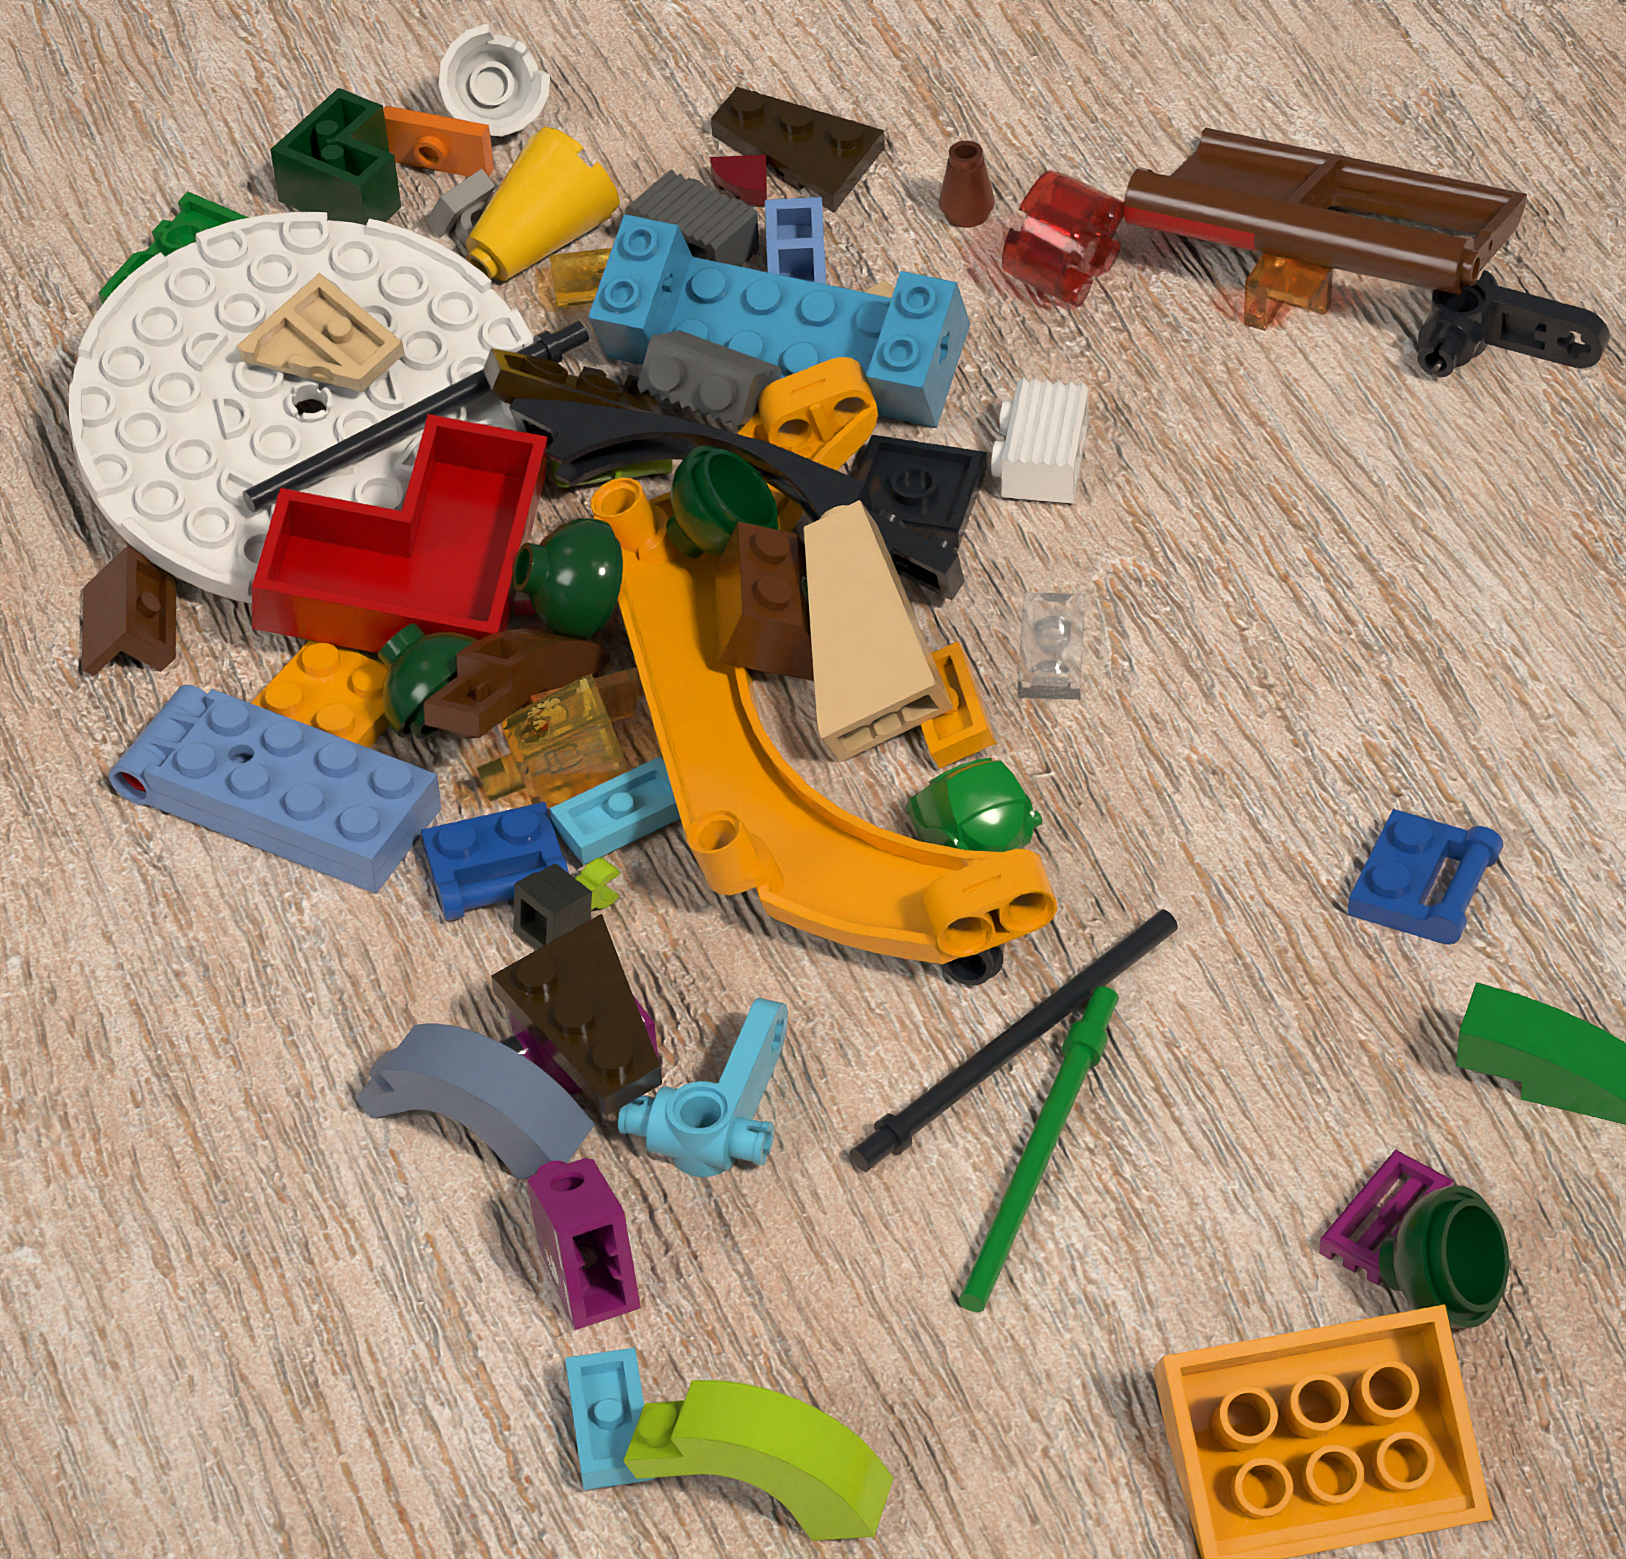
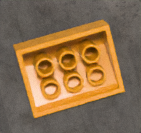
[1153,1305,1493,1559]

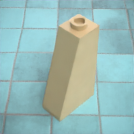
[804,500,954,762]

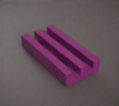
[1319,1149,1454,1285]

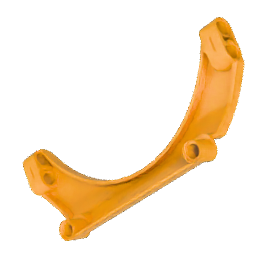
[591,357,1058,964]

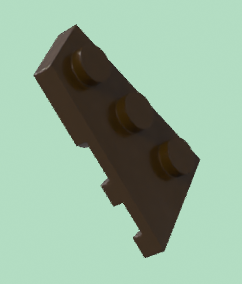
[711,87,885,213]
[483,348,664,415]
[491,914,662,1116]

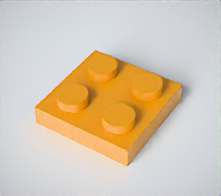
[251,640,390,748]

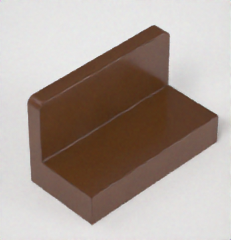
[82,546,176,676]

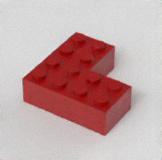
[251,414,547,653]

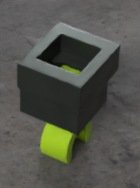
[513,857,620,950]

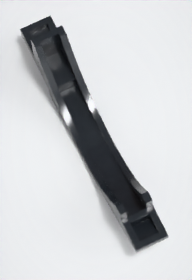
[509,398,965,600]

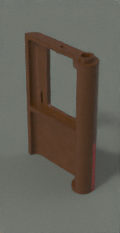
[1124,128,1527,295]

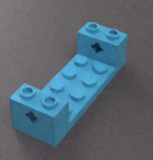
[588,214,970,428]

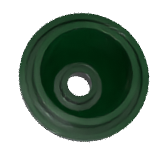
[666,446,779,558]
[512,518,623,641]
[378,623,478,739]
[1379,1185,1509,1328]

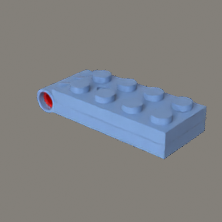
[109,685,442,894]

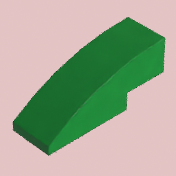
[1456,982,1626,1125]

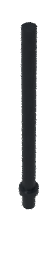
[242,321,589,513]
[850,909,1178,1172]

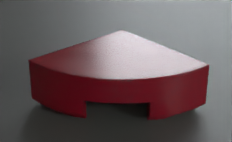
[710,154,767,206]

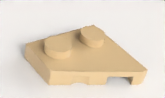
[237,272,405,392]

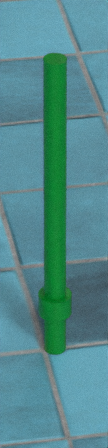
[958,986,1119,1312]

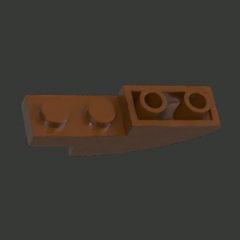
[424,628,610,739]

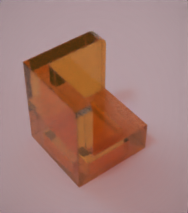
[1244,254,1333,331]

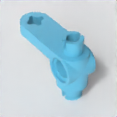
[618,998,788,1177]

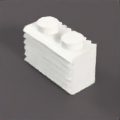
[991,377,1088,504]

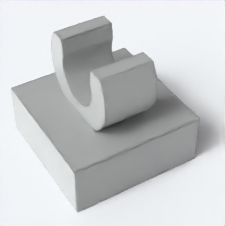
[426,169,496,245]

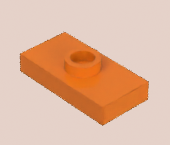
[384,106,494,177]

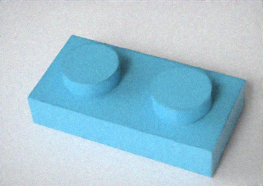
[549,756,681,865]
[565,1347,655,1490]

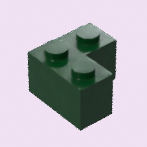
[270,88,401,225]

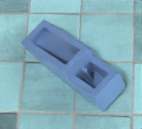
[765,197,826,284]

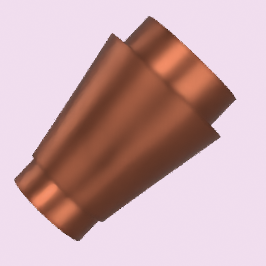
[939,141,995,228]

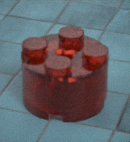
[1002,170,1124,308]

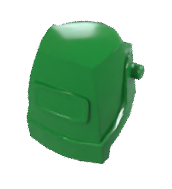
[905,758,1043,852]

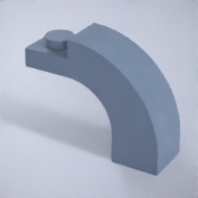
[356,1023,595,1180]

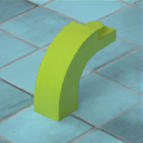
[623,1380,894,1541]

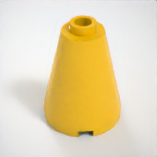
[466,126,620,281]

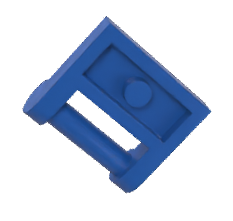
[421,802,569,922]
[1348,809,1504,945]

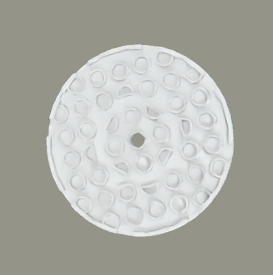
[69,212,533,604]

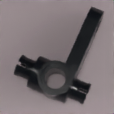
[1417,270,1610,377]

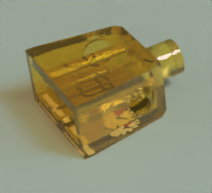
[477,674,629,815]

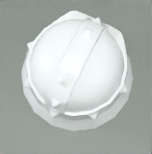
[438,24,550,137]

